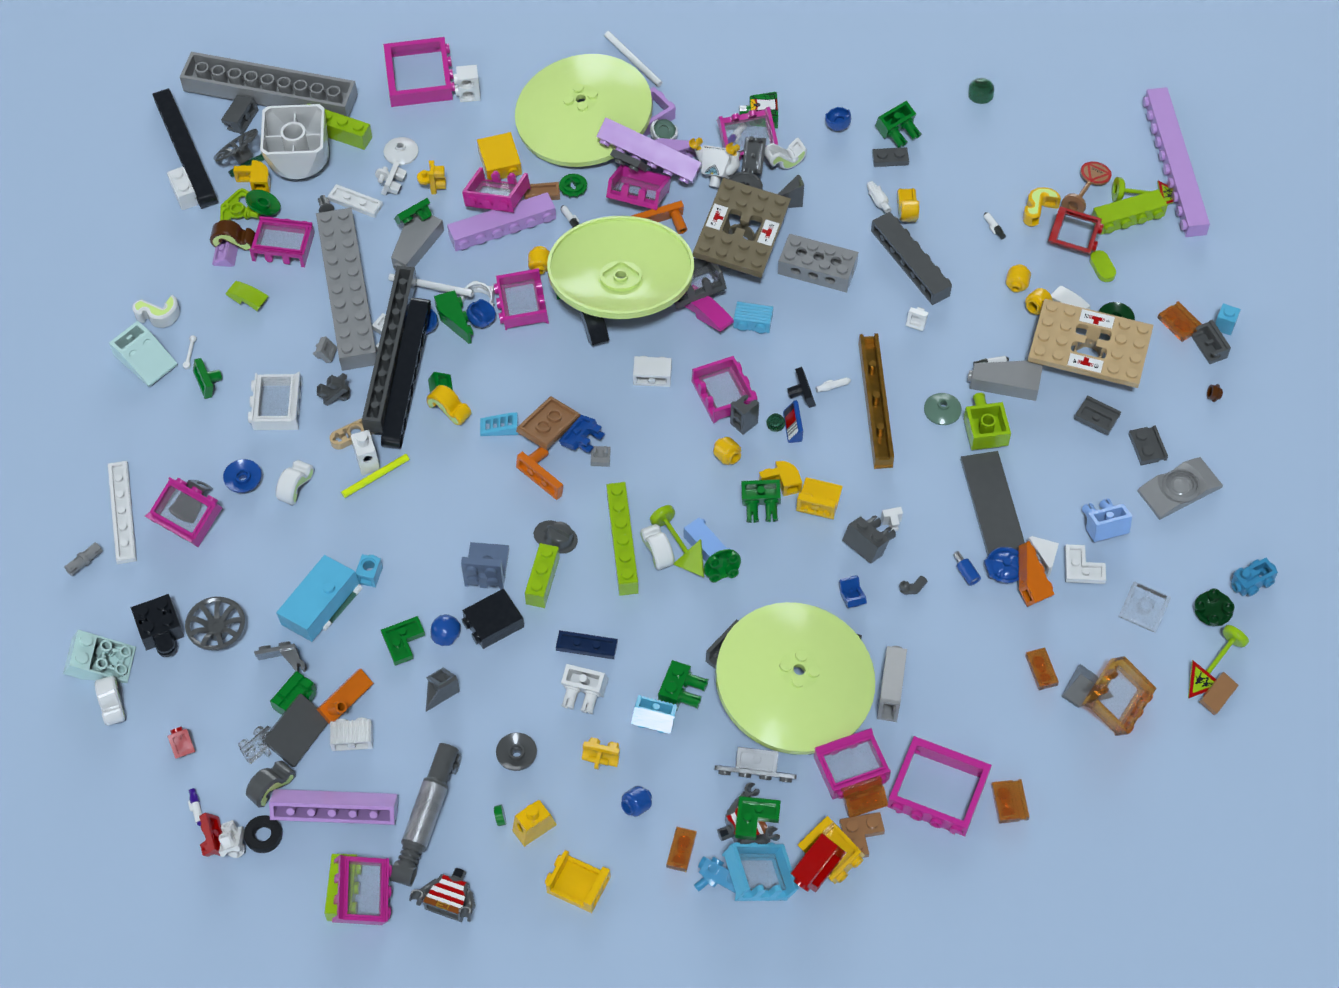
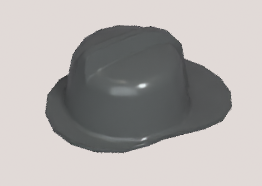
[533,520,578,553]

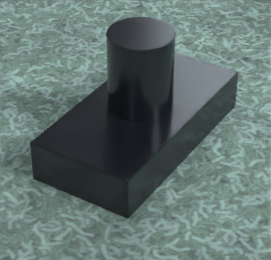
[787,367,816,408]

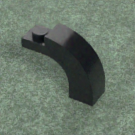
[578,310,610,345]

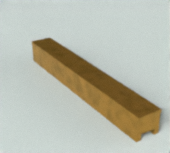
[858,333,894,469]

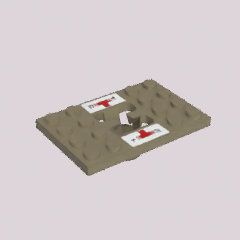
[693,178,791,278]

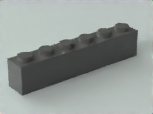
[871,212,952,305]

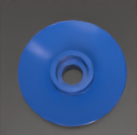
[223,459,262,493]

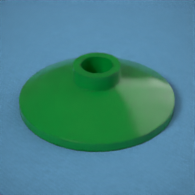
[245,190,280,215]

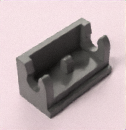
[221,95,259,134]
[741,136,766,175]
[1191,320,1231,364]
[730,395,759,435]

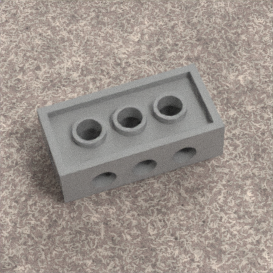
[778,234,859,293]

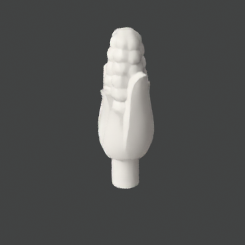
[867,181,892,213]

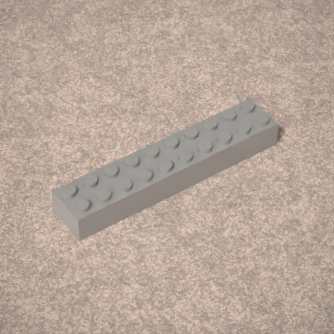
[180,52,358,117]
[316,208,377,371]

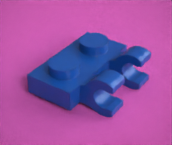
[559,415,605,453]

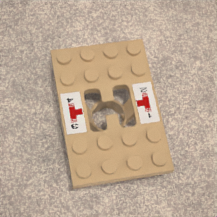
[1028,299,1154,388]

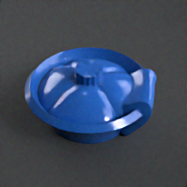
[984,547,1019,583]

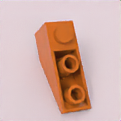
[1019,541,1055,607]

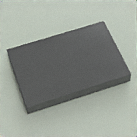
[262,694,328,767]

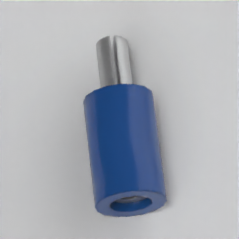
[953,551,981,586]

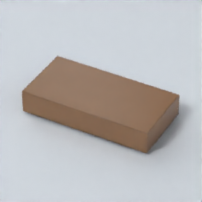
[524,182,560,200]
[1199,672,1239,715]

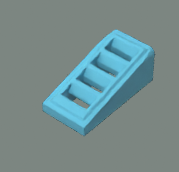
[480,412,518,436]

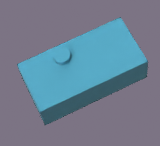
[276,555,360,642]

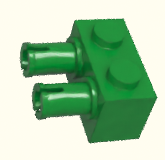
[875,100,922,148]
[741,479,781,523]
[658,660,709,711]

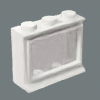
[248,371,302,430]

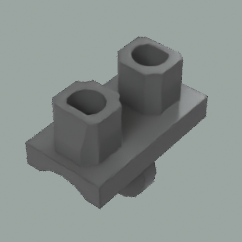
[317,373,350,406]

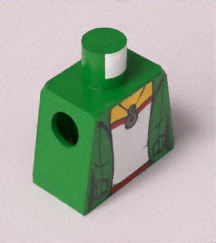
[739,92,778,128]

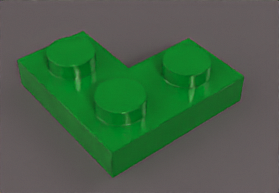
[381,616,425,666]
[735,796,781,840]

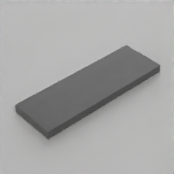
[960,451,1025,556]

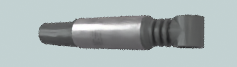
[390,743,461,887]

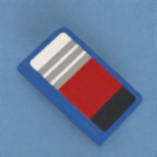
[783,400,803,443]

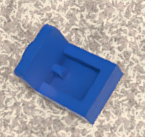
[839,575,867,608]

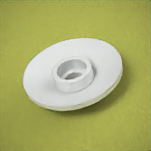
[383,137,419,166]

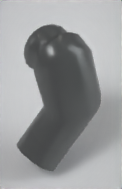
[899,576,928,595]

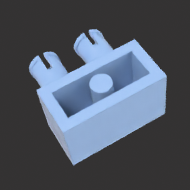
[1082,498,1132,542]

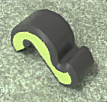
[246,761,295,808]

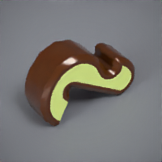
[210,220,255,250]

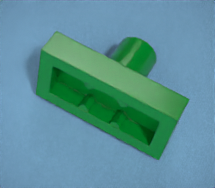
[193,358,222,399]

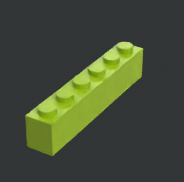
[606,482,639,596]

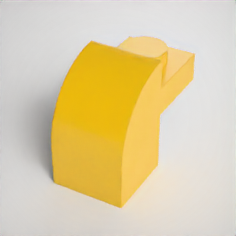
[233,160,271,193]
[759,461,802,497]

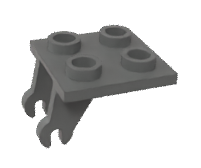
[254,641,307,672]

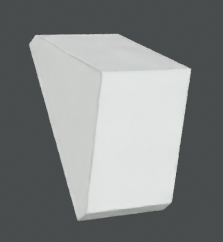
[1028,536,1059,577]

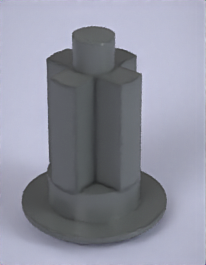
[318,195,334,213]

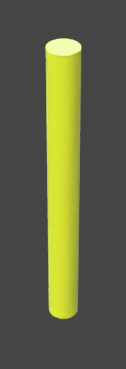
[341,454,410,498]

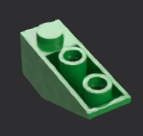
[434,290,473,344]

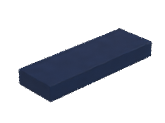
[555,630,618,659]

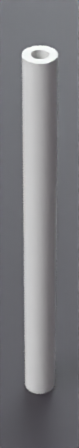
[604,31,663,87]
[388,273,474,297]

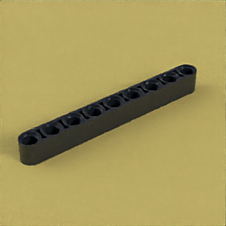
[152,88,218,208]
[381,298,431,449]

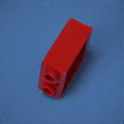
[1048,206,1104,255]
[791,834,847,893]

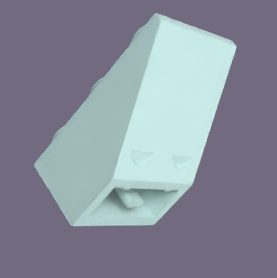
[109,321,178,387]
[63,630,136,683]

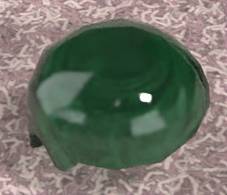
[969,78,994,104]

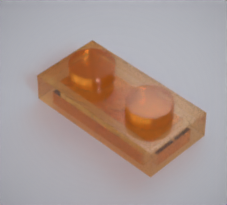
[1025,648,1059,690]
[666,827,697,872]

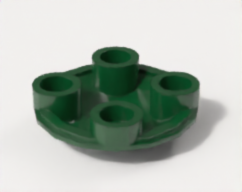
[1194,588,1235,626]

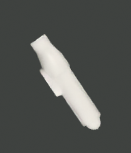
[816,377,851,393]

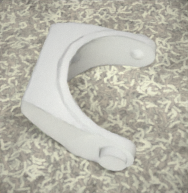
[460,281,495,307]

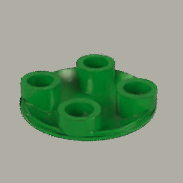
[704,549,741,583]

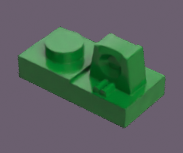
[394,198,432,224]

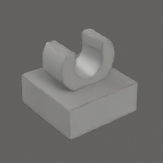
[313,336,337,363]
[591,446,611,467]

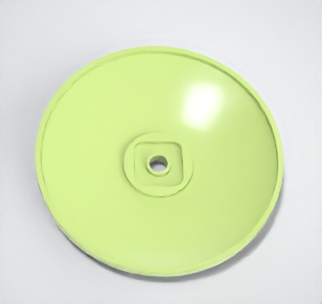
[515,54,653,167]
[547,216,694,319]
[715,602,875,755]

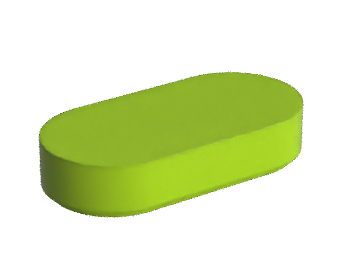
[1090,250,1116,282]

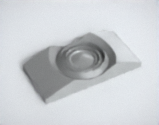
[1137,457,1223,520]

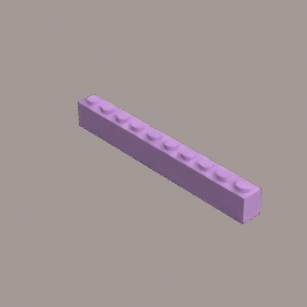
[1143,87,1210,237]

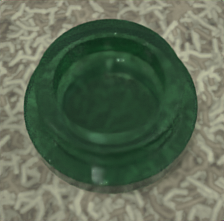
[766,413,785,432]

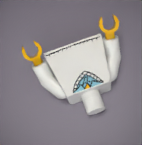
[689,137,740,188]

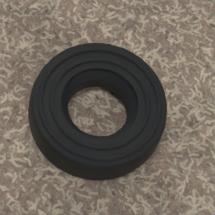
[244,815,282,853]

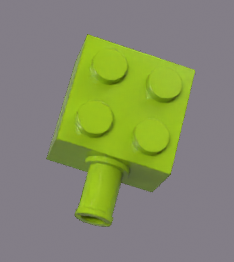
[963,393,1011,450]

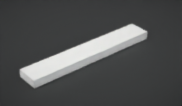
[108,461,137,564]

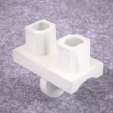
[375,161,407,196]
[219,820,245,858]

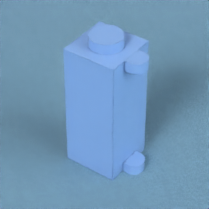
[684,518,730,562]

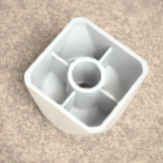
[260,104,329,179]

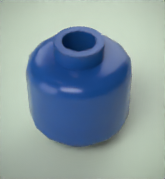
[621,786,652,817]

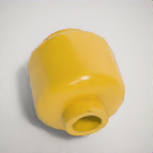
[528,246,550,274]
[1006,264,1031,292]
[1025,288,1053,315]
[713,437,741,465]

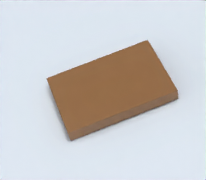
[516,396,581,450]

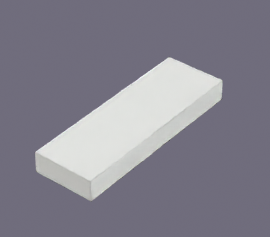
[328,184,383,218]

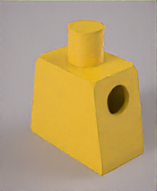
[512,800,557,847]

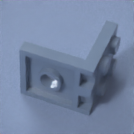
[461,542,509,589]

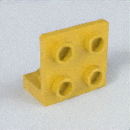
[796,477,842,519]

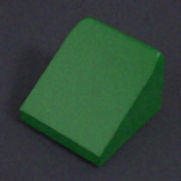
[428,372,453,393]

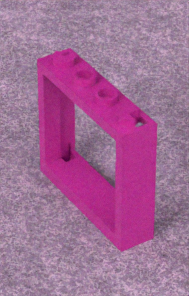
[383,37,455,107]
[887,736,992,836]

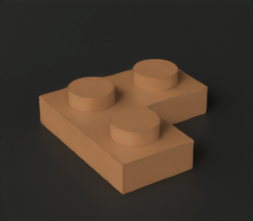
[839,812,885,858]

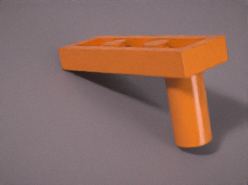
[631,200,688,234]
[516,447,563,500]
[316,668,374,724]

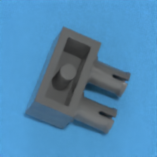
[842,515,896,563]

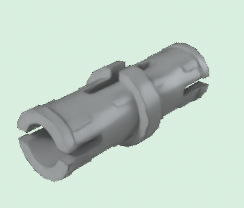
[64,542,103,576]

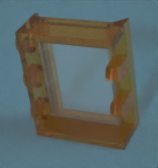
[1082,656,1157,736]

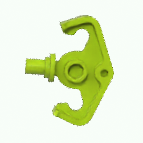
[220,188,261,221]

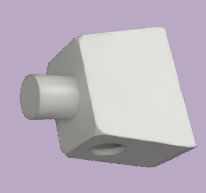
[351,430,380,476]

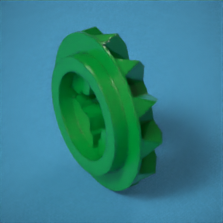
[559,174,587,198]

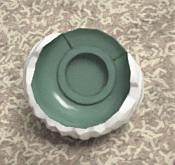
[650,119,678,140]

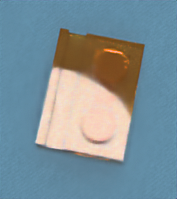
[1157,301,1202,342]
[841,776,888,818]
[991,779,1030,824]

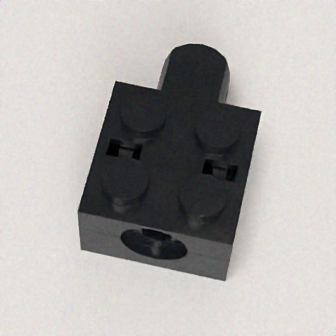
[130,594,184,657]

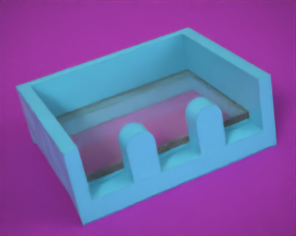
[722,842,799,901]

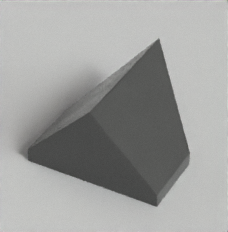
[778,175,804,208]
[1062,664,1113,707]
[426,668,460,712]

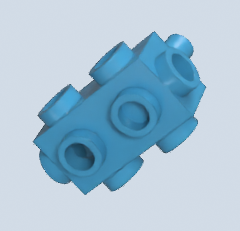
[1231,557,1278,596]
[694,856,748,893]

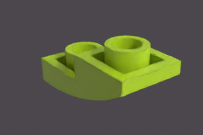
[225,281,268,311]

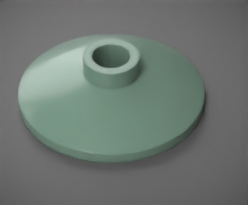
[924,393,962,425]

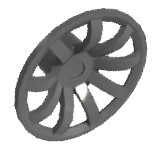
[213,129,258,164]
[185,597,245,650]

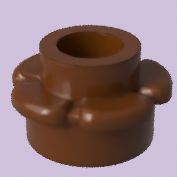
[1207,384,1223,402]

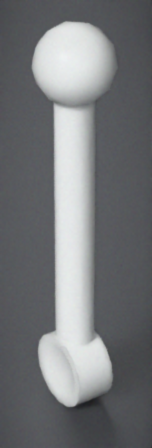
[183,335,197,370]

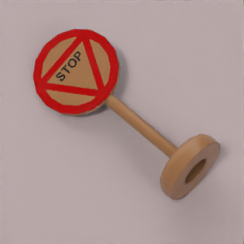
[1062,161,1112,213]

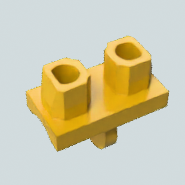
[417,160,446,194]
[582,737,620,770]

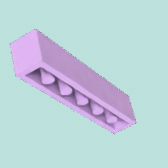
[596,117,702,184]
[447,192,556,251]
[269,789,398,825]

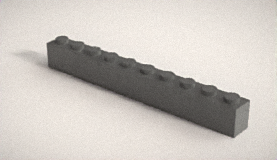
[362,265,417,434]

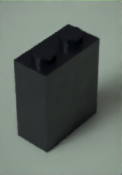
[461,588,524,649]

